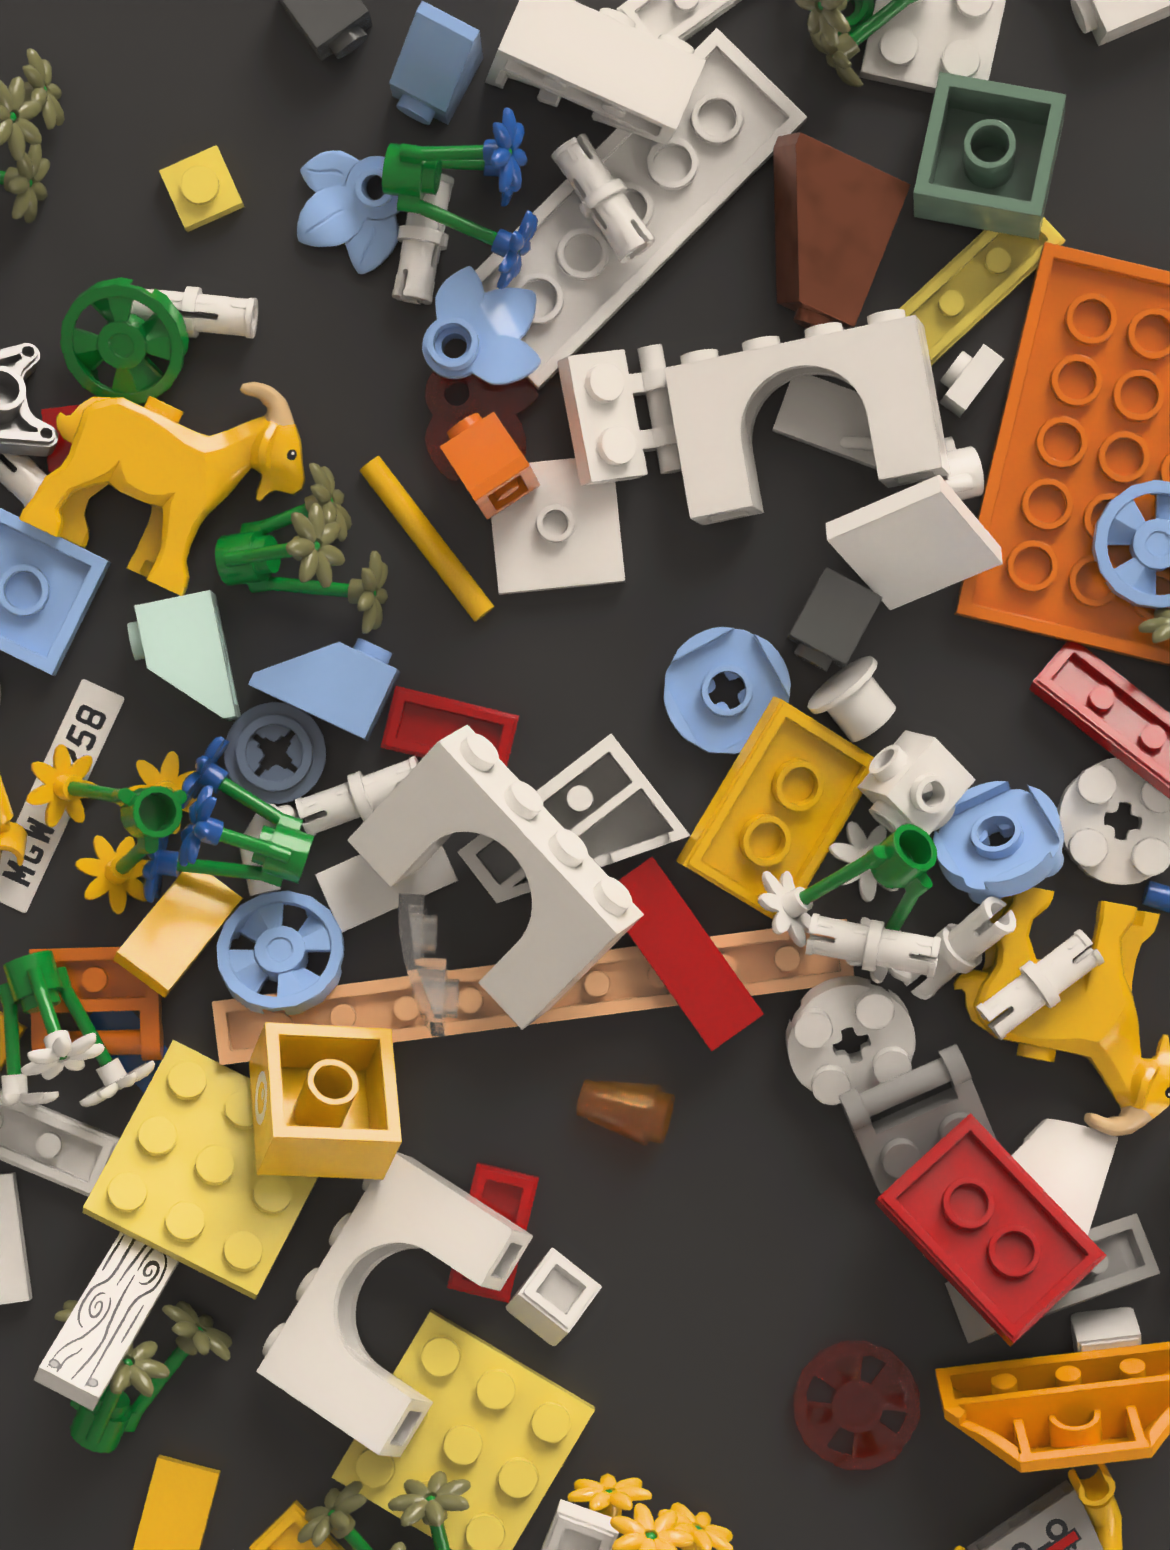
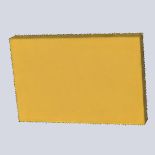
[676,696,874,920]

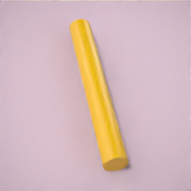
[359,456,495,622]

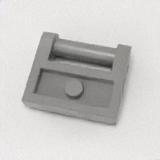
[838,1044,996,1194]

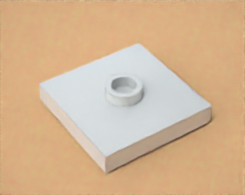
[491,458,625,595]

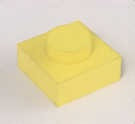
[159,145,245,232]

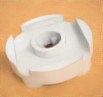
[1057,758,1170,885]
[785,976,916,1105]

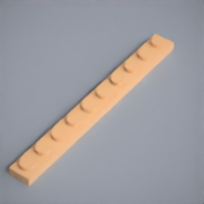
[212,919,854,1065]

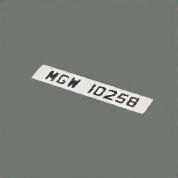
[0,679,125,913]

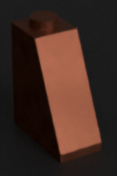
[773,132,911,328]

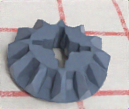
[224,702,326,804]

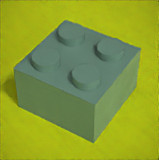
[913,72,1066,240]

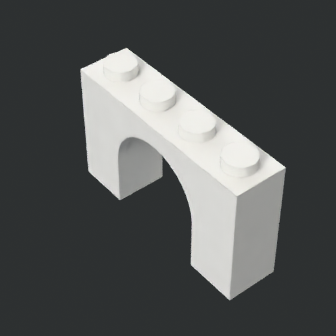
[664,309,951,526]
[347,725,644,1030]
[256,1152,533,1457]

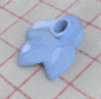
[297,150,400,275]
[422,266,541,385]

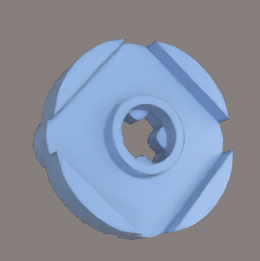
[663,627,791,755]
[933,781,1064,905]

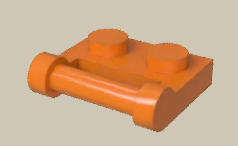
[29,947,164,1061]

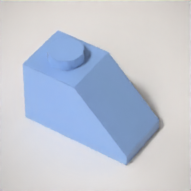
[389,1,483,125]
[248,638,400,741]

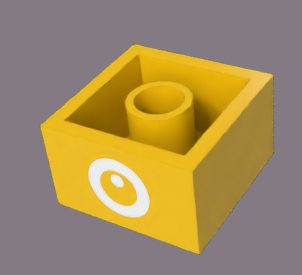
[249,1022,402,1180]

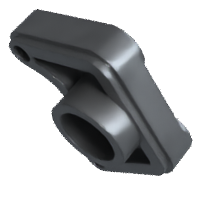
[0,343,58,457]

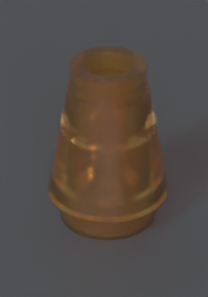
[576,1079,675,1146]

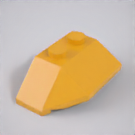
[935,1341,1170,1473]

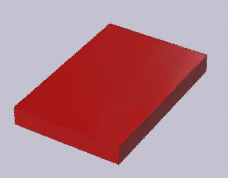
[875,1113,1107,1347]

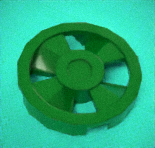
[60,277,189,404]

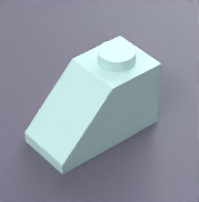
[127,590,241,721]

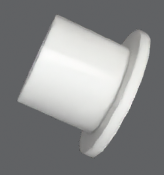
[807,656,896,742]

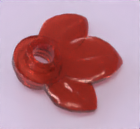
[425,372,539,481]

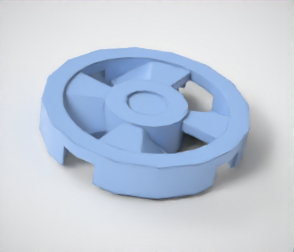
[1092,480,1170,609]
[216,890,345,1016]

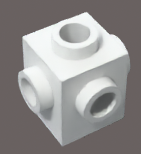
[857,730,975,835]

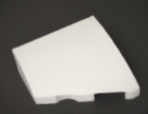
[1011,1118,1118,1235]

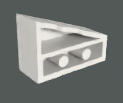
[458,733,690,903]

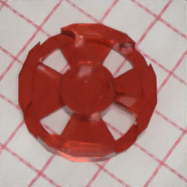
[793,1341,920,1470]

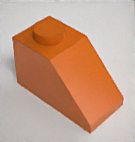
[440,412,540,520]

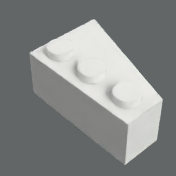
[485,0,706,145]

